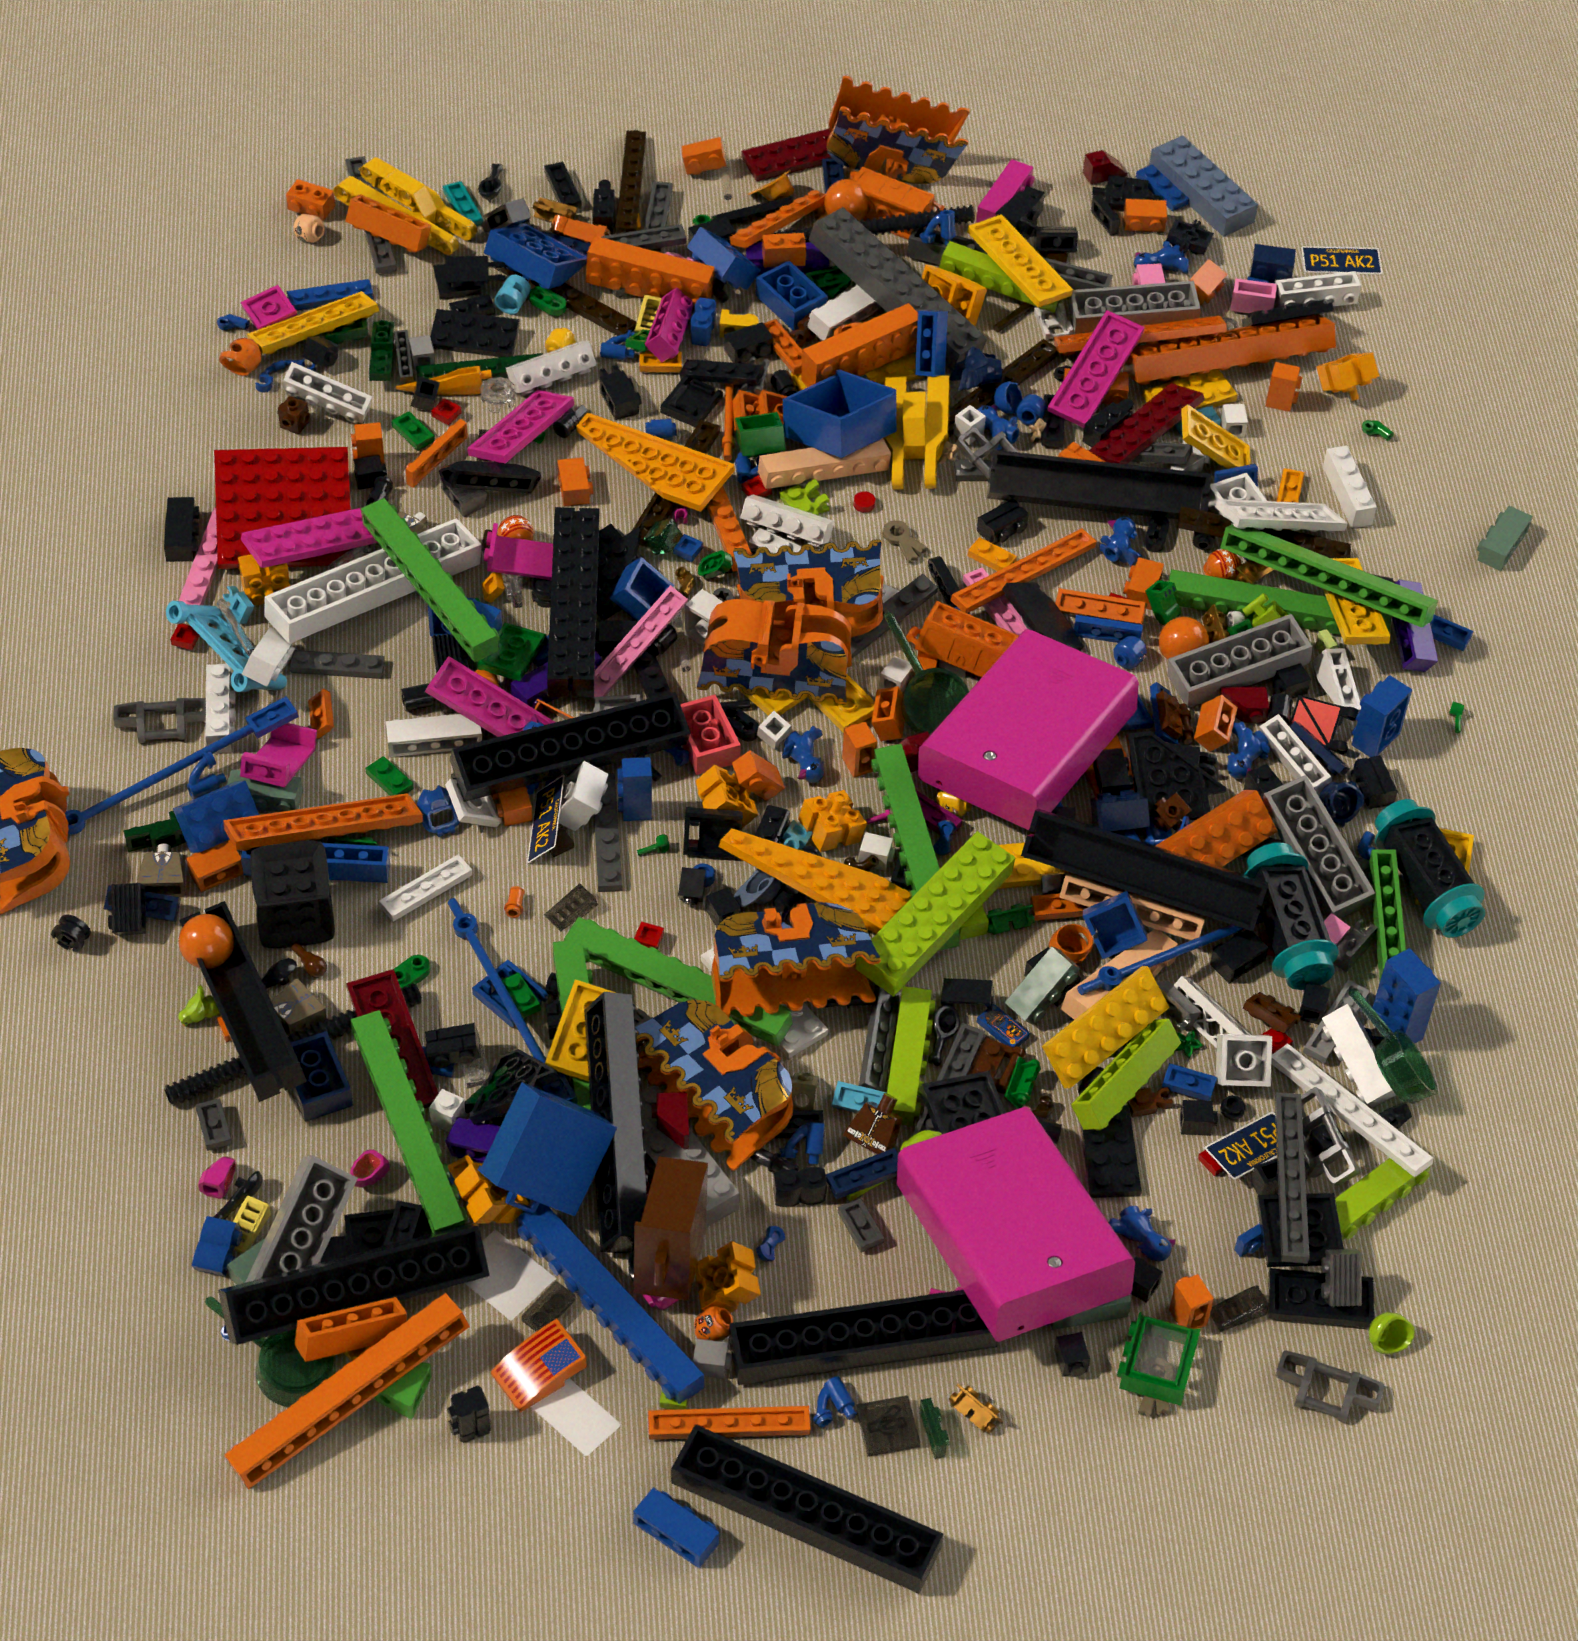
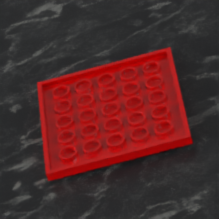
[214,447,353,569]

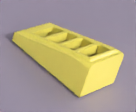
[635,295,662,332]
[233,1196,271,1254]

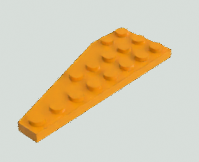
[576,413,735,512]
[718,828,911,934]

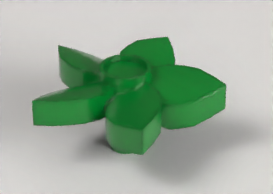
[1175,1031,1203,1058]

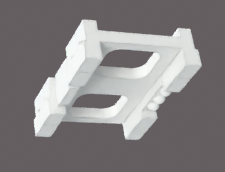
[1034,303,1074,341]

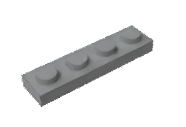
[1303,980,1370,1064]

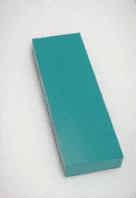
[443,181,483,226]

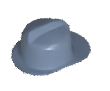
[734,868,782,907]

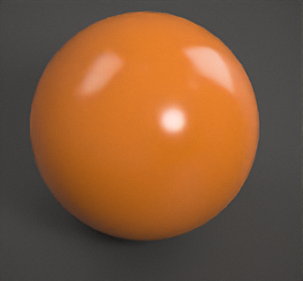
[824,179,869,221]
[1159,617,1209,660]
[178,914,235,969]

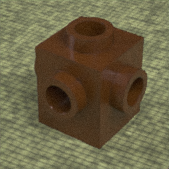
[277,396,310,435]
[1151,792,1192,832]

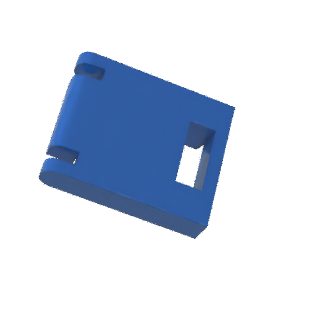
[472,960,549,1027]

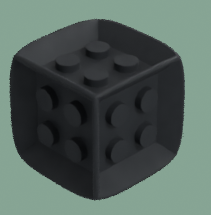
[250,841,335,948]

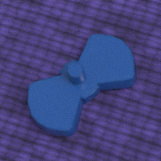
[664,746,689,766]
[933,820,957,856]
[756,1226,785,1261]

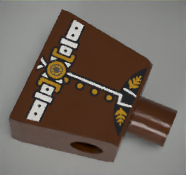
[843,1093,902,1154]

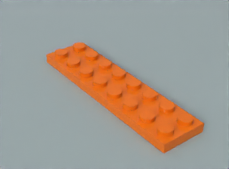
[1054,315,1227,355]
[223,793,423,851]

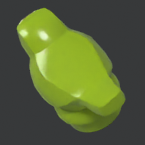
[178,985,219,1027]

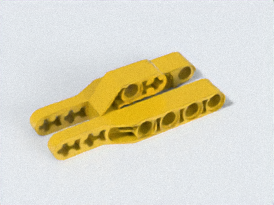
[333,157,477,255]
[883,375,950,490]

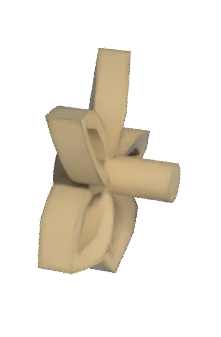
[1029,418,1046,443]
[939,440,959,465]

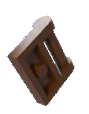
[967,1037,1026,1094]

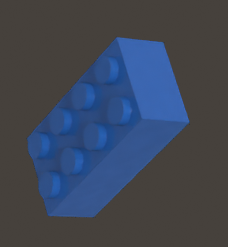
[1370,948,1441,1051]

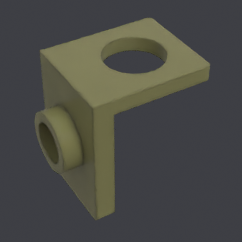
[792,1072,819,1111]

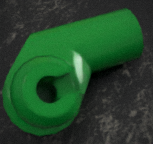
[1362,420,1394,441]

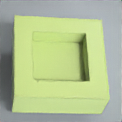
[1316,629,1338,653]

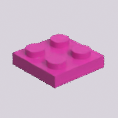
[240,285,297,330]

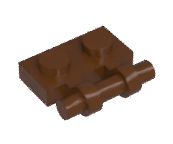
[1156,690,1194,745]
[1243,992,1302,1033]

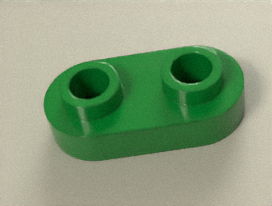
[529,286,566,316]
[698,550,733,579]
[394,955,430,990]

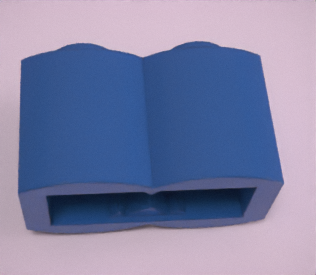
[690,297,716,347]
[192,1216,242,1277]

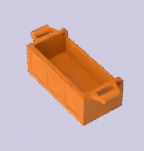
[850,167,945,240]
[906,601,1019,678]

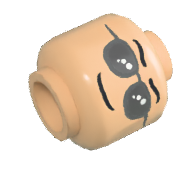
[293,214,325,242]

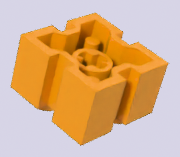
[1316,352,1380,401]
[238,554,290,605]
[695,765,758,828]
[798,790,867,852]
[453,1163,529,1224]
[695,1241,761,1313]

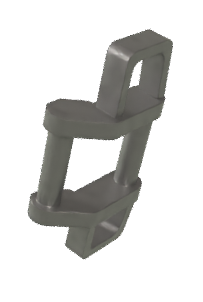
[956,428,1018,502]
[113,698,206,743]
[1301,1087,1359,1185]
[1276,1351,1385,1423]

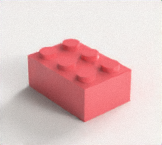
[680,694,741,775]

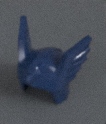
[950,346,1002,391]
[1318,781,1364,827]

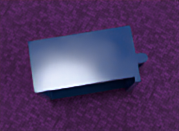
[783,369,897,458]
[478,1082,618,1216]

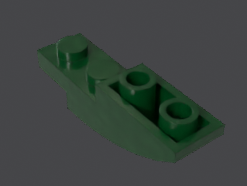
[369,320,394,381]
[123,811,186,852]

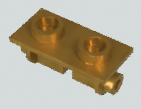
[533,197,577,222]
[1235,560,1274,585]
[1202,604,1230,643]
[949,1384,1003,1434]

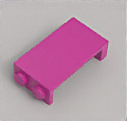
[484,523,553,580]
[240,723,317,788]

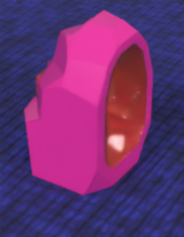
[349,1149,390,1188]
[198,1157,236,1199]

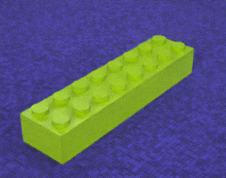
[855,831,1016,997]

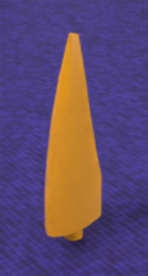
[396,366,492,395]

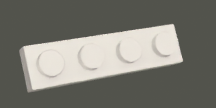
[379,854,473,922]

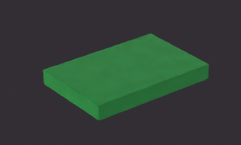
[478,623,547,681]

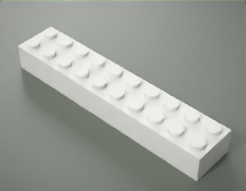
[264,518,482,644]

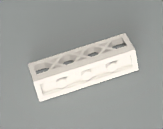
[1173,976,1251,1048]

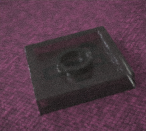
[855,1395,921,1457]

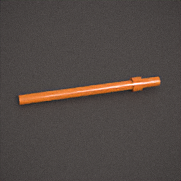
[722,384,735,461]

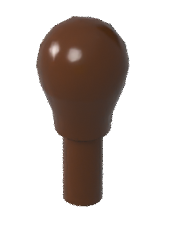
[291,942,327,978]

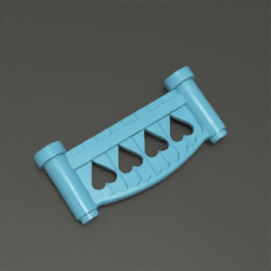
[166,601,287,692]

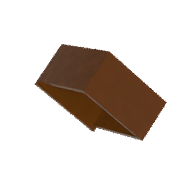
[634,1156,708,1301]

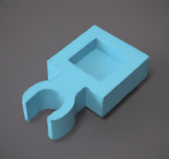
[223,586,255,624]
[782,820,813,849]

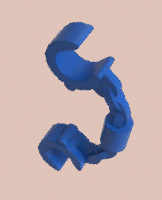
[255,359,316,393]

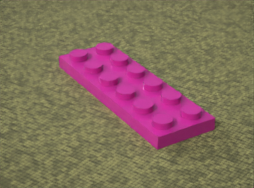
[1047,310,1144,428]
[467,390,575,464]
[241,508,378,568]
[425,656,555,737]

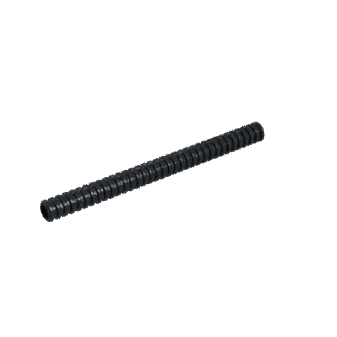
[758,204,975,242]
[164,983,422,1106]

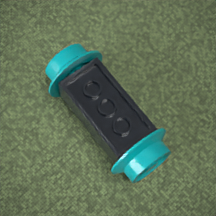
[1375,799,1486,938]
[1244,843,1339,990]

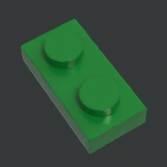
[626,329,650,352]
[391,411,435,451]
[365,756,414,796]
[502,972,541,1018]

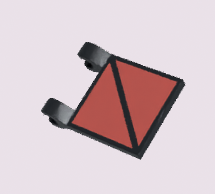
[1289,695,1358,755]

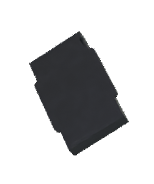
[1002,582,1084,651]

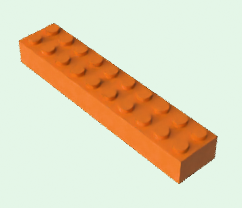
[1123,314,1336,384]

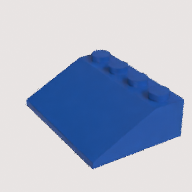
[484,223,587,289]

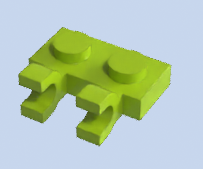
[780,479,830,516]

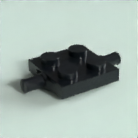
[1092,175,1161,211]
[1166,219,1214,255]

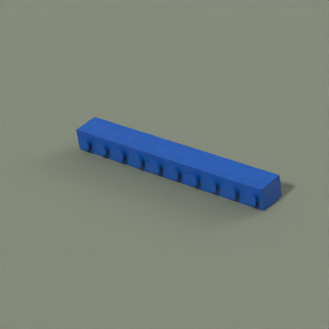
[517,1203,704,1404]

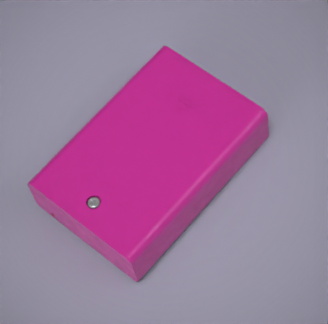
[918,629,1139,830]
[897,1107,1135,1342]

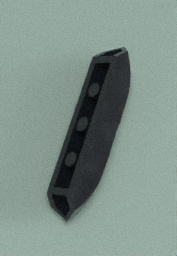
[438,461,541,493]

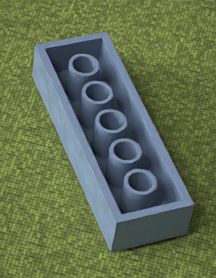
[1149,135,1258,237]

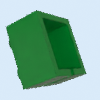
[735,412,786,458]

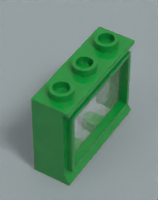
[1116,1312,1201,1406]

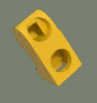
[719,309,759,338]

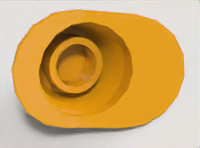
[748,170,794,201]

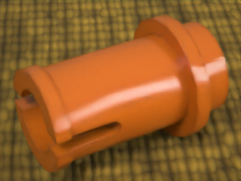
[504,886,525,918]

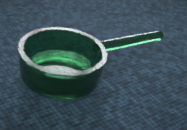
[884,612,969,735]
[1349,988,1438,1104]
[205,1296,336,1407]

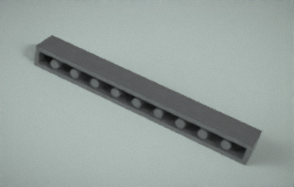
[907,228,1113,298]

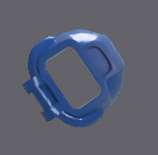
[417,785,460,837]
[1145,816,1189,846]

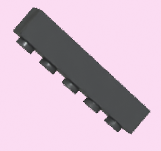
[394,330,414,385]

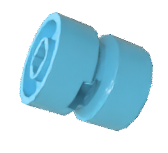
[494,275,531,315]

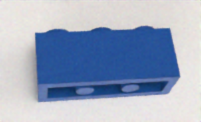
[915,310,948,377]
[617,757,652,821]
[633,1487,719,1568]

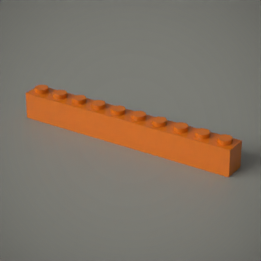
[224,1293,470,1490]

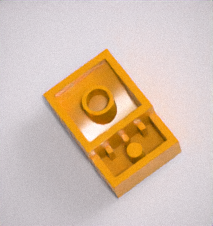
[921,265,987,327]

